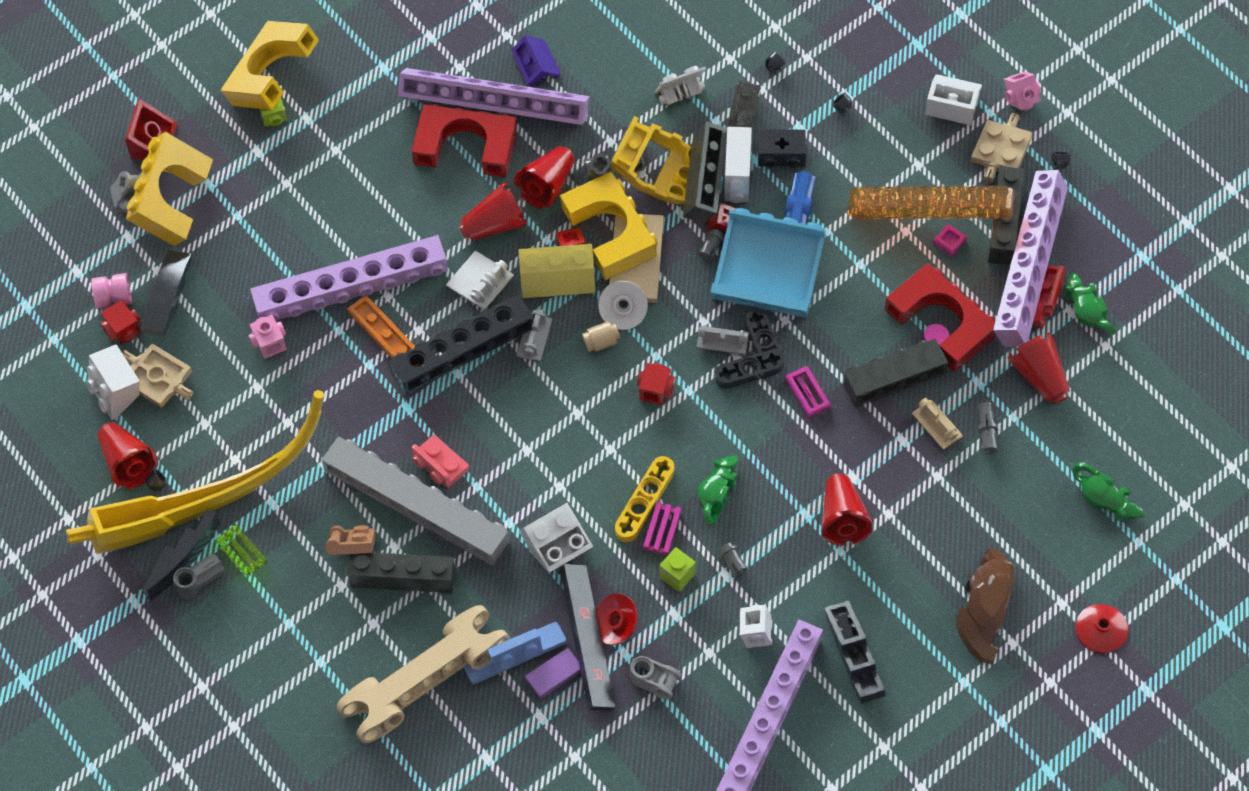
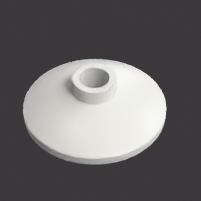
[599,281,648,330]

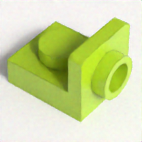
[260,98,287,127]

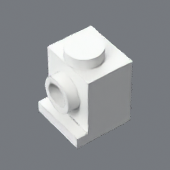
[740,605,772,648]

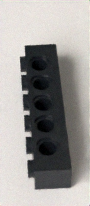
[389,295,534,395]

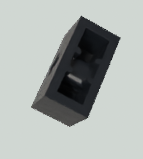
[757,129,806,168]

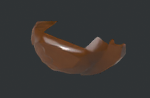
[956,547,1015,665]

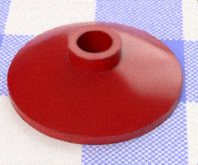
[596,593,637,645]
[1076,604,1128,653]

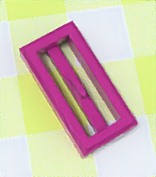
[785,366,831,419]
[643,502,682,556]

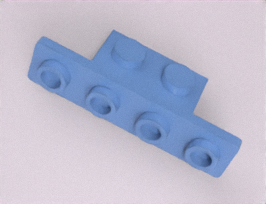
[463,622,567,684]

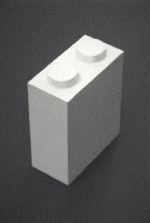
[724,127,751,203]

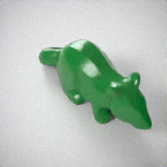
[1065,273,1116,336]
[698,455,738,526]
[1072,462,1145,521]

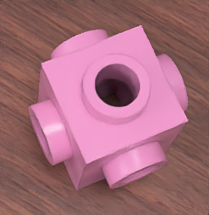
[1004,71,1041,110]
[248,315,287,359]

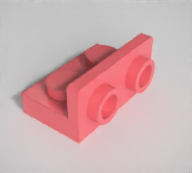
[411,434,470,489]

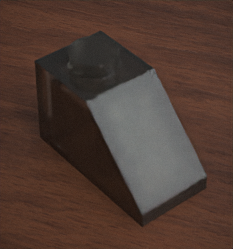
[728,81,761,135]

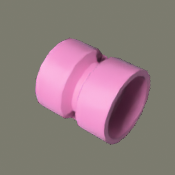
[92,273,132,310]

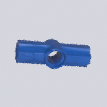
[785,171,815,224]

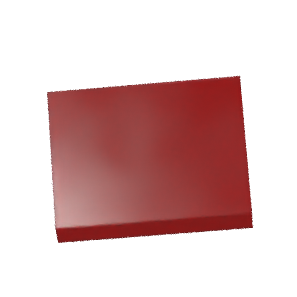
[125,99,178,160]

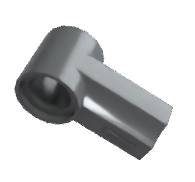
[584,153,611,181]
[173,554,225,600]

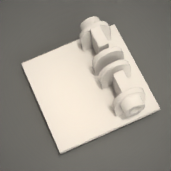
[655,66,706,106]
[446,251,514,310]

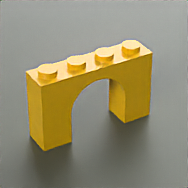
[220,21,319,110]
[126,132,213,246]
[560,172,658,280]

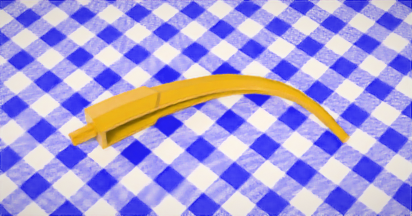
[66,390,324,554]

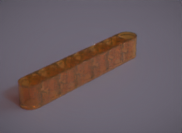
[847,186,1015,219]

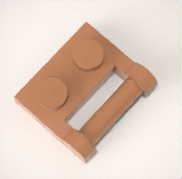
[325,525,376,555]

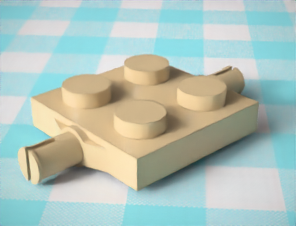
[971,113,1032,183]
[122,344,193,408]

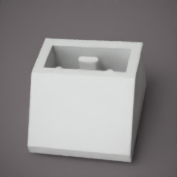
[925,74,982,125]
[86,345,140,420]
[520,503,593,573]

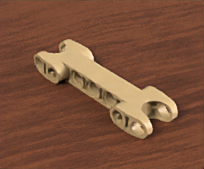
[336,605,510,743]

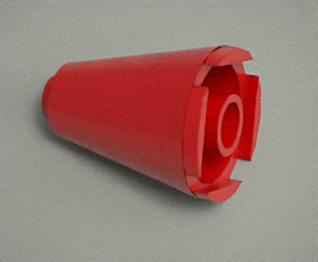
[514,146,575,209]
[458,182,528,241]
[1007,332,1070,405]
[97,422,158,489]
[821,474,872,546]

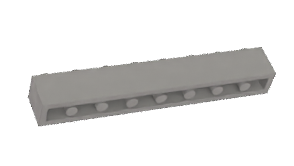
[321,436,509,566]

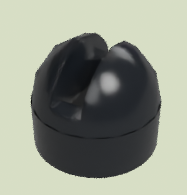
[765,52,786,72]
[832,92,853,113]
[1051,151,1071,169]
[146,469,168,491]

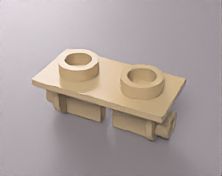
[912,398,963,450]

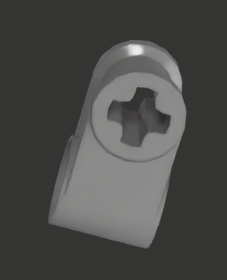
[110,171,141,213]
[630,656,682,700]

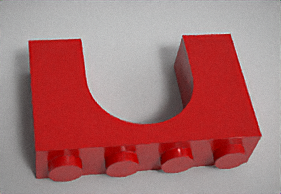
[412,104,517,177]
[884,263,996,372]

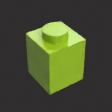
[659,547,696,593]

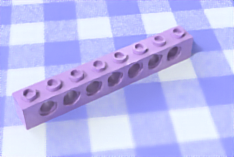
[398,68,590,125]
[994,170,1068,347]
[250,235,448,322]
[716,620,823,791]

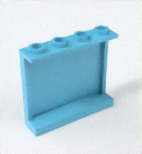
[711,208,826,318]

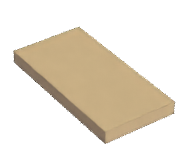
[609,214,664,303]

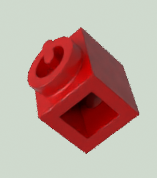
[100,300,141,345]
[637,363,676,405]

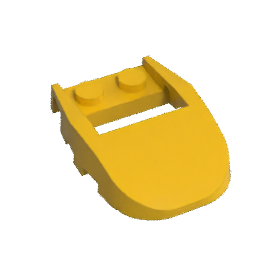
[611,116,692,205]

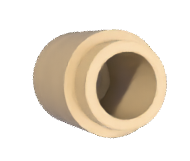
[582,321,620,352]

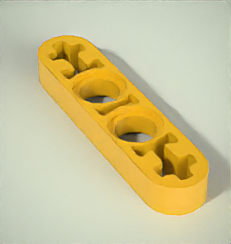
[615,456,674,543]

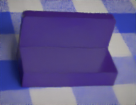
[511,35,561,87]

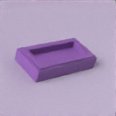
[525,648,581,699]

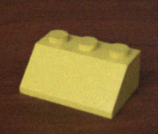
[518,244,595,298]

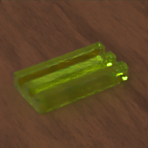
[215,524,268,578]

